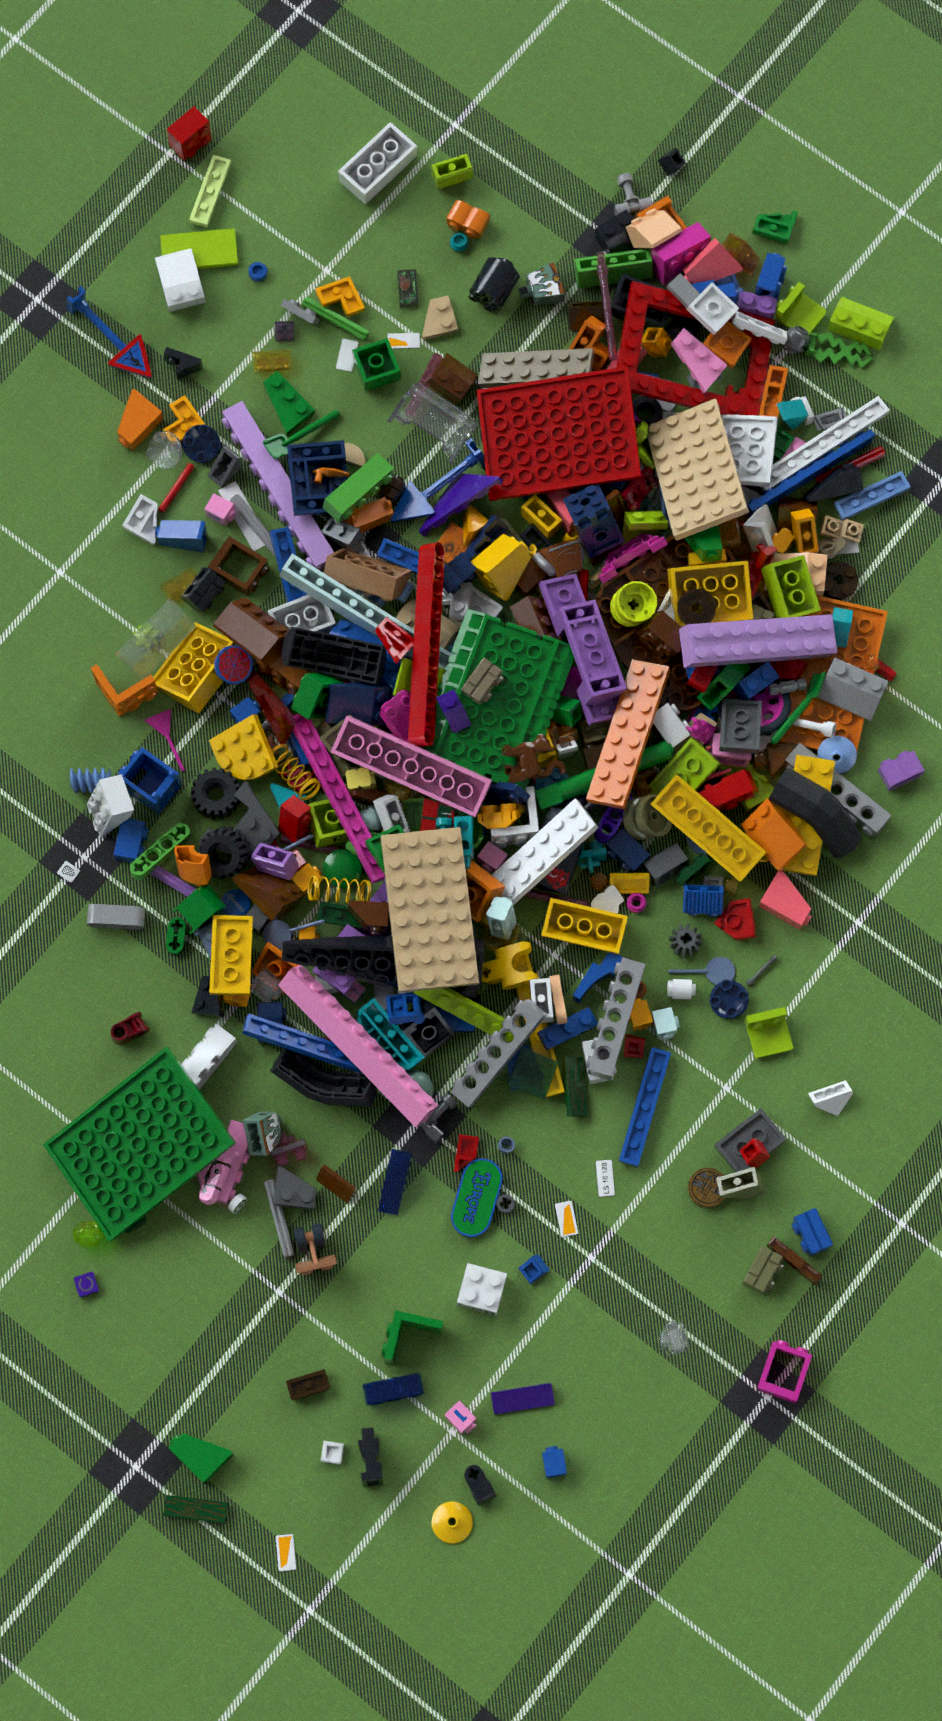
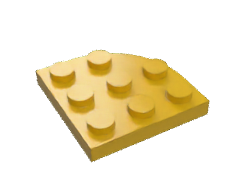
[209,714,278,780]

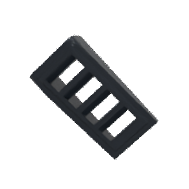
[519,523,553,553]

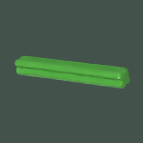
[302,297,369,340]

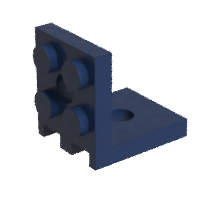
[563,484,625,558]

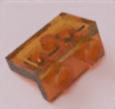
[547,717,579,745]

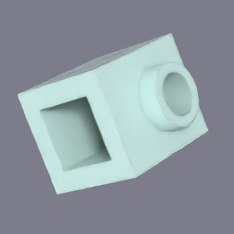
[651,1007,680,1040]

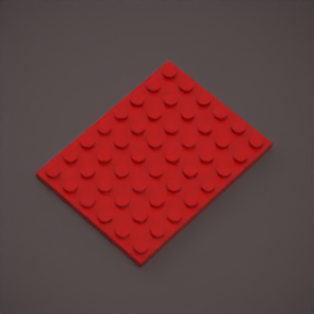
[477,366,642,501]

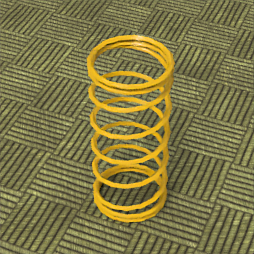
[272,744,320,800]
[308,876,371,904]

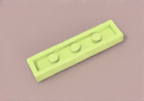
[189,155,231,228]

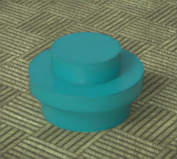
[450,233,469,252]

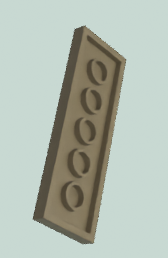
[478,348,594,388]

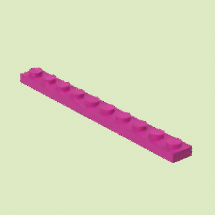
[288,714,385,884]

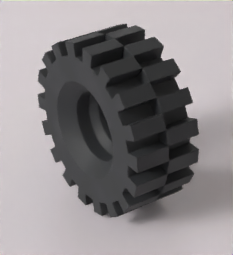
[191,767,240,820]

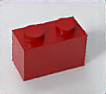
[278,795,311,843]

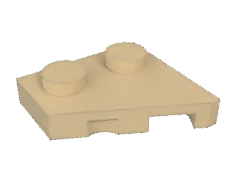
[422,296,458,341]

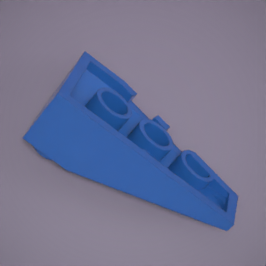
[330,619,408,671]

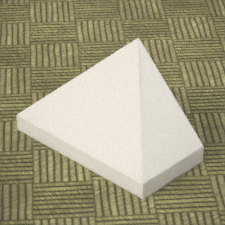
[808,1080,853,1116]

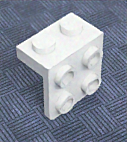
[743,504,777,557]

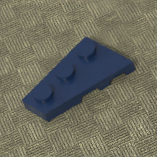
[485,781,531,806]

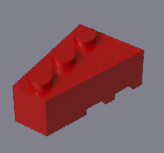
[699,769,759,812]

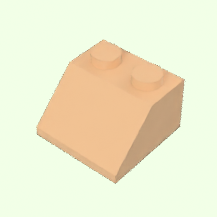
[625,209,682,248]

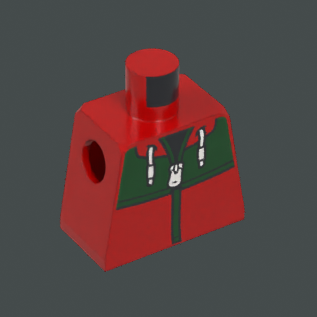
[420,798,461,831]

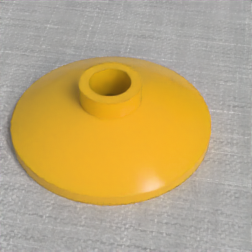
[431,1502,473,1544]

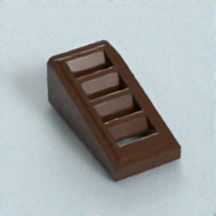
[349,790,389,806]

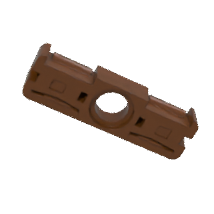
[766,1236,823,1286]

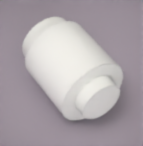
[667,979,696,1000]

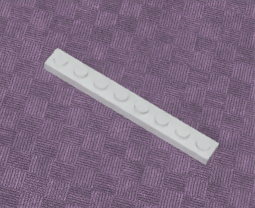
[760,396,890,492]

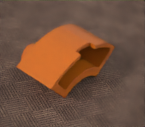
[174,845,212,887]

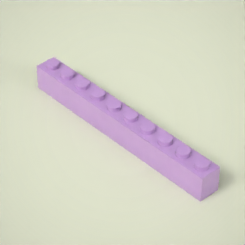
[221,401,334,571]

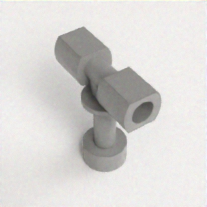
[614,173,653,215]

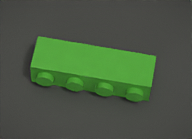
[575,248,652,288]
[322,453,394,523]

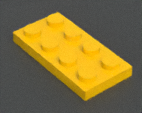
[209,915,253,995]

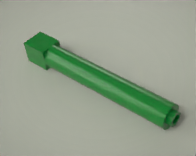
[534,741,674,810]

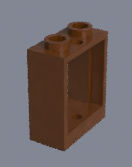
[208,536,269,596]

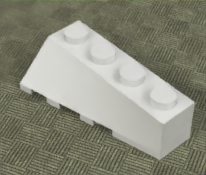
[181,1025,237,1090]

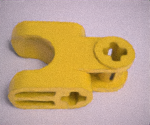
[482,941,538,990]

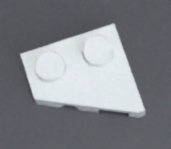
[122,494,158,546]

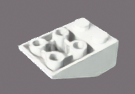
[87,774,134,837]

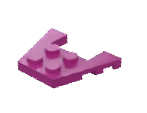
[599,533,668,583]

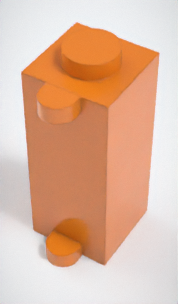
[342,497,394,533]

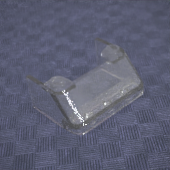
[388,383,478,463]

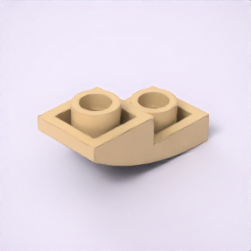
[819,515,864,543]

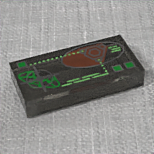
[397,269,419,308]

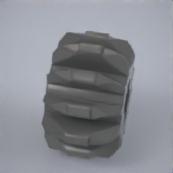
[669,924,703,958]

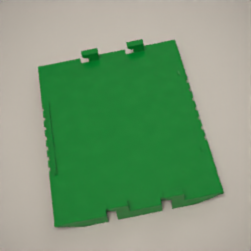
[420,609,574,791]

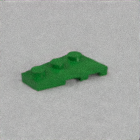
[263,371,315,436]

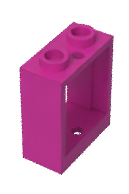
[757,1340,812,1404]

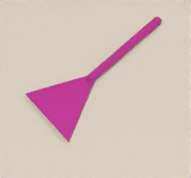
[144,709,185,772]

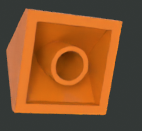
[251,942,298,995]

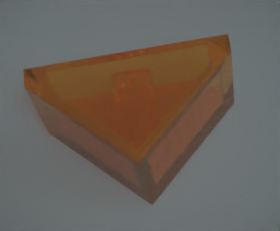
[765,742,796,780]

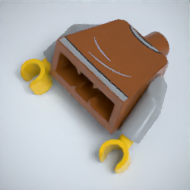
[527,532,585,578]

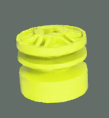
[610,581,657,627]

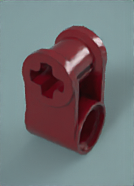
[110,1012,150,1045]

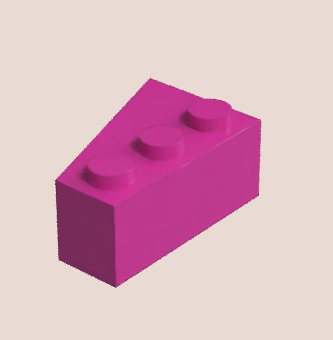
[651,222,711,285]

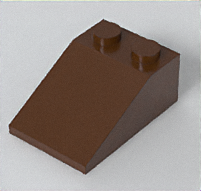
[232,867,305,921]

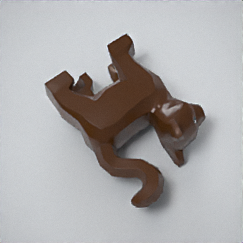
[501,734,566,783]

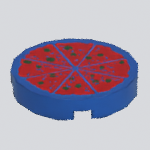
[214,646,252,684]

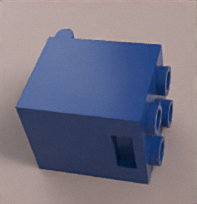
[118,747,182,815]

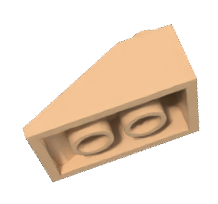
[764,552,828,596]

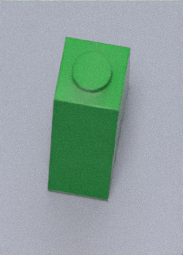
[685,525,722,562]
[696,663,751,711]
[169,1433,234,1485]

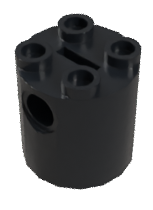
[468,257,520,313]

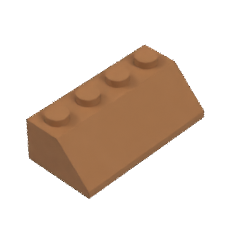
[324,548,412,601]

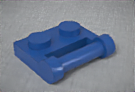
[386,992,425,1025]

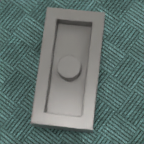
[281,299,320,326]

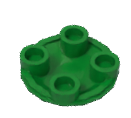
[323,849,362,888]

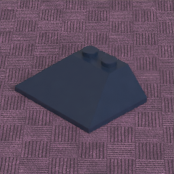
[287,440,348,516]

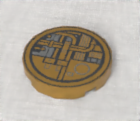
[688,1168,725,1208]

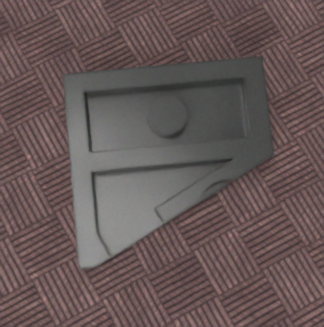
[274,1166,316,1210]

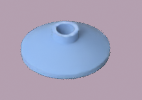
[817,736,857,773]

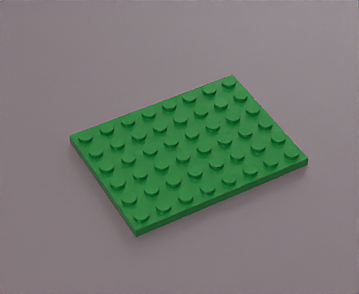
[43,1046,237,1242]

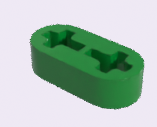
[166,917,186,956]

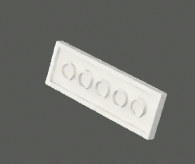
[492,799,599,905]

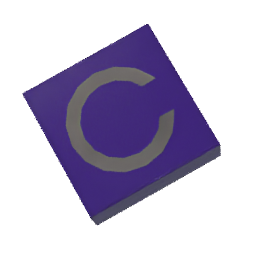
[74,1271,99,1298]

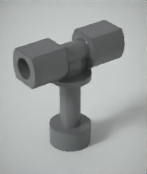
[420,1093,457,1144]

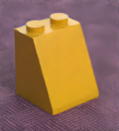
[471,534,531,601]

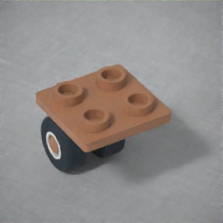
[294,1223,337,1275]

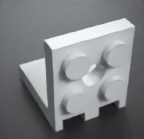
[491,786,539,849]

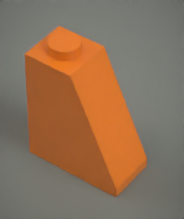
[117,389,164,451]

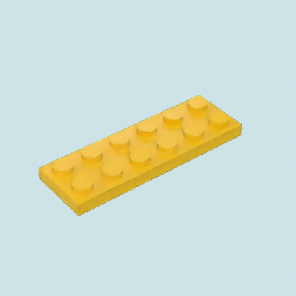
[782,755,835,876]
[651,774,766,882]

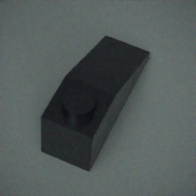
[803,463,863,502]

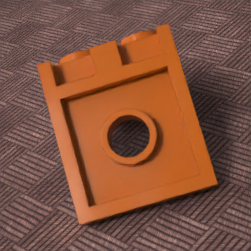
[91,664,159,717]

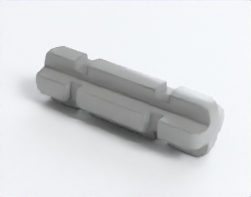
[769,678,807,695]

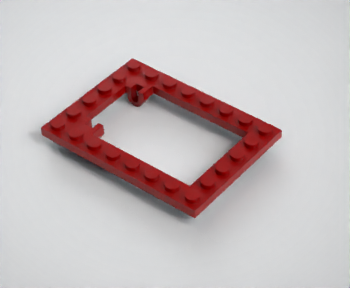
[617,281,775,416]

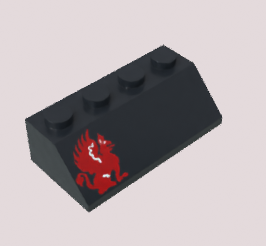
[534,807,586,895]

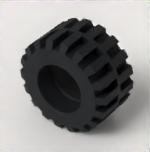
[197,826,251,879]

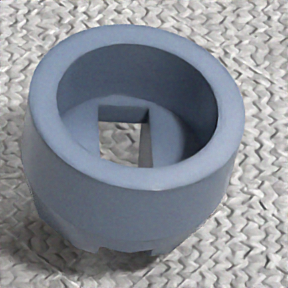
[498,1136,515,1154]

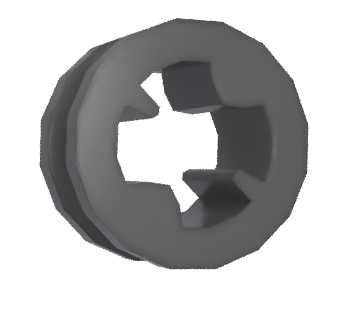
[497,1194,515,1214]

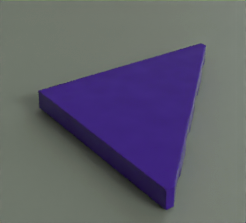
[419,473,503,536]

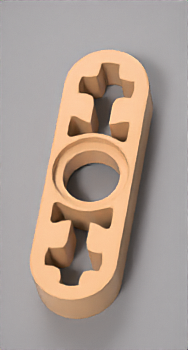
[549,975,567,1025]

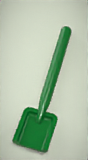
[263,410,340,459]
[771,672,826,745]

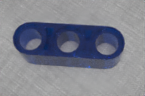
[362,1373,424,1406]

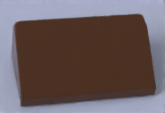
[316,1165,356,1203]

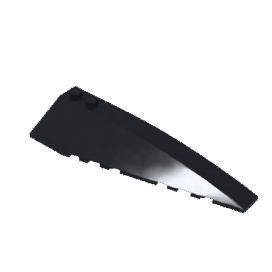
[282,936,484,1002]

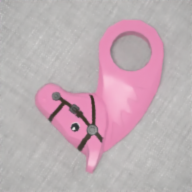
[196,1151,239,1205]

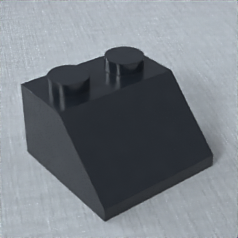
[595,209,645,254]
[398,999,455,1057]

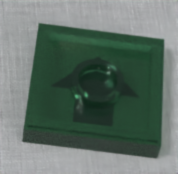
[507,1047,559,1100]

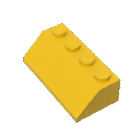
[541,898,628,954]

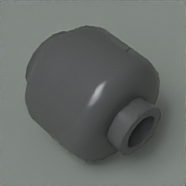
[783,325,810,355]

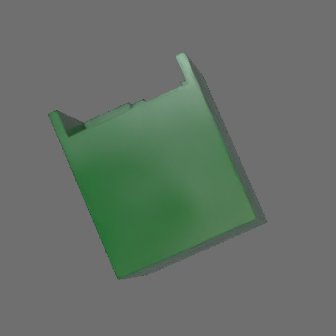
[172,884,226,934]

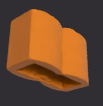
[446,200,490,239]

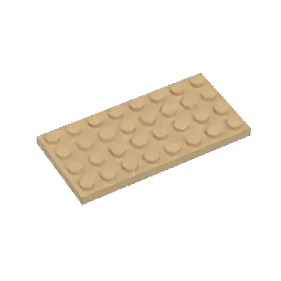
[647,398,749,541]
[381,827,479,993]

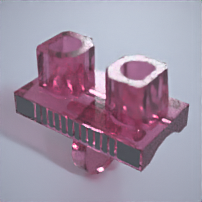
[271,1132,307,1167]

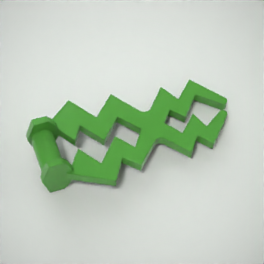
[805,332,872,369]

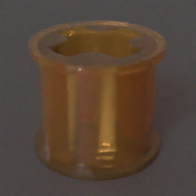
[632,777,652,797]

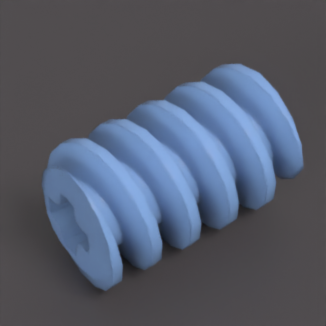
[70,768,111,793]

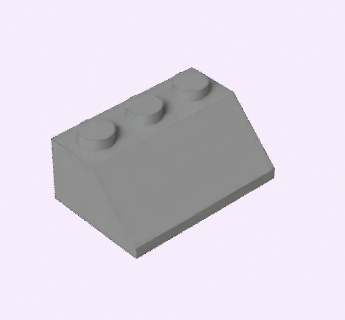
[817,658,888,721]

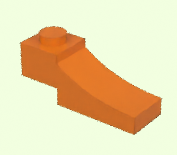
[759,365,788,418]

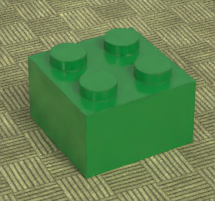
[352,338,401,392]
[291,672,344,719]

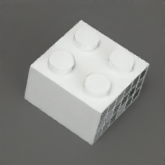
[457,1263,507,1316]

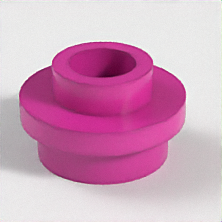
[627,893,647,913]

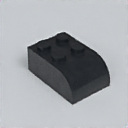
[607,273,669,330]

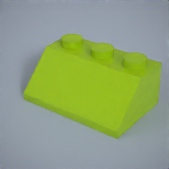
[828,297,894,351]
[761,555,821,618]

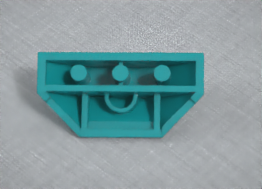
[357,998,425,1071]

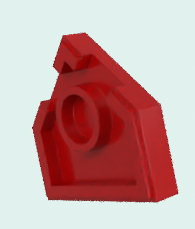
[714,898,756,941]

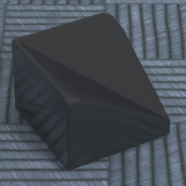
[657,148,686,176]

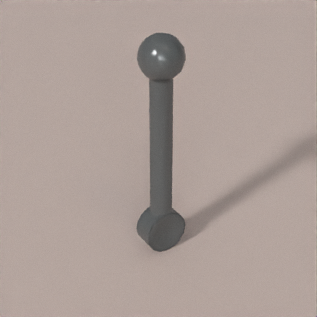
[746,954,777,986]

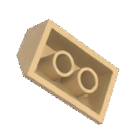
[396,598,461,651]

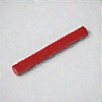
[158,463,195,513]

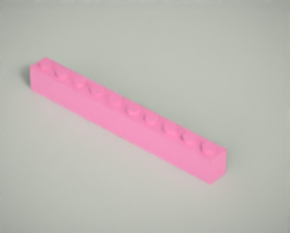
[278,965,438,1127]

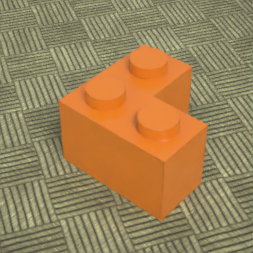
[569,316,614,371]

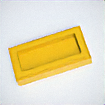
[610,873,650,894]

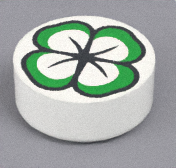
[228,1194,247,1214]

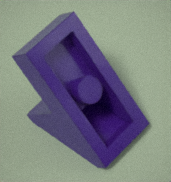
[436,689,471,734]

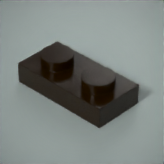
[286,1369,331,1401]

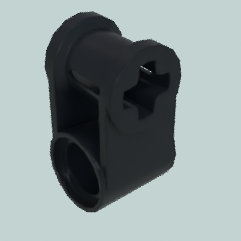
[464,1465,497,1506]

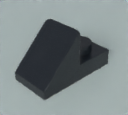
[164,347,203,380]

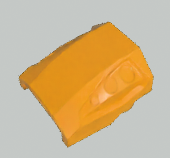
[478,803,526,829]

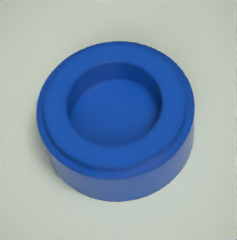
[248,262,268,282]

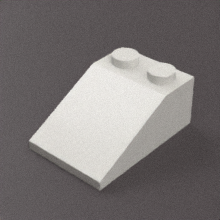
[155,248,206,312]

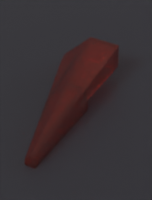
[246,668,296,744]

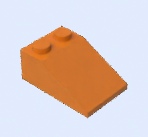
[741,798,807,872]

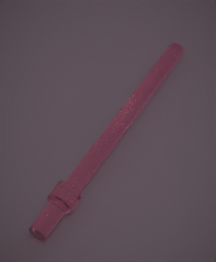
[597,252,617,361]

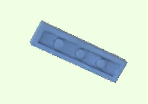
[834,471,911,521]

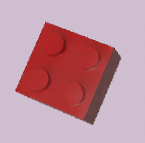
[166,106,212,161]

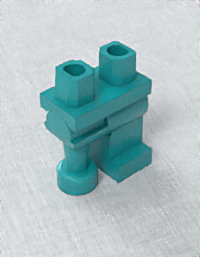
[436,816,474,869]

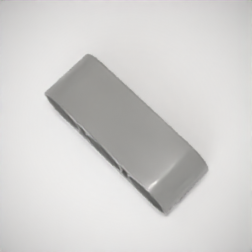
[86,904,145,930]

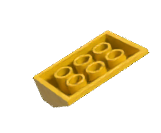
[667,561,753,626]
[153,622,238,713]

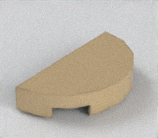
[345,443,365,468]

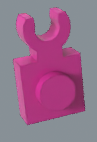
[686,717,716,745]

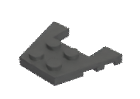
[198,781,281,862]

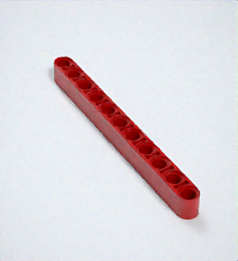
[408,542,445,747]

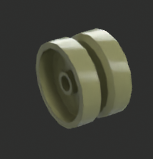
[623,794,673,840]

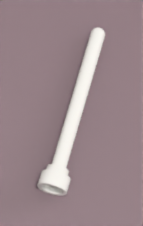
[765,714,836,738]

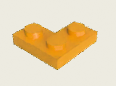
[315,276,365,317]
[163,395,205,447]

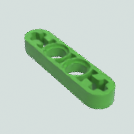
[130,823,190,880]

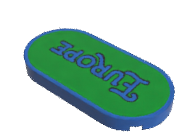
[451,1158,502,1238]

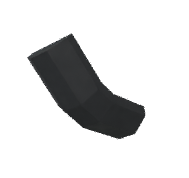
[281,627,387,684]
[769,768,862,858]
[270,1048,376,1107]

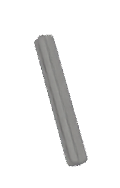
[230,494,275,556]
[264,1179,294,1258]

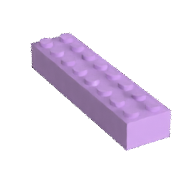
[679,614,837,668]

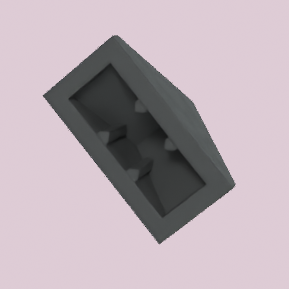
[207,446,241,487]

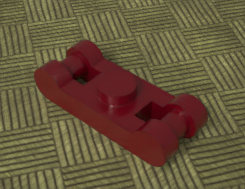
[621,467,659,511]

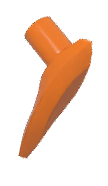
[313,468,349,485]

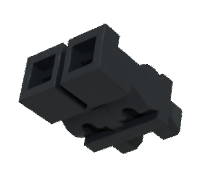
[358,1428,383,1487]

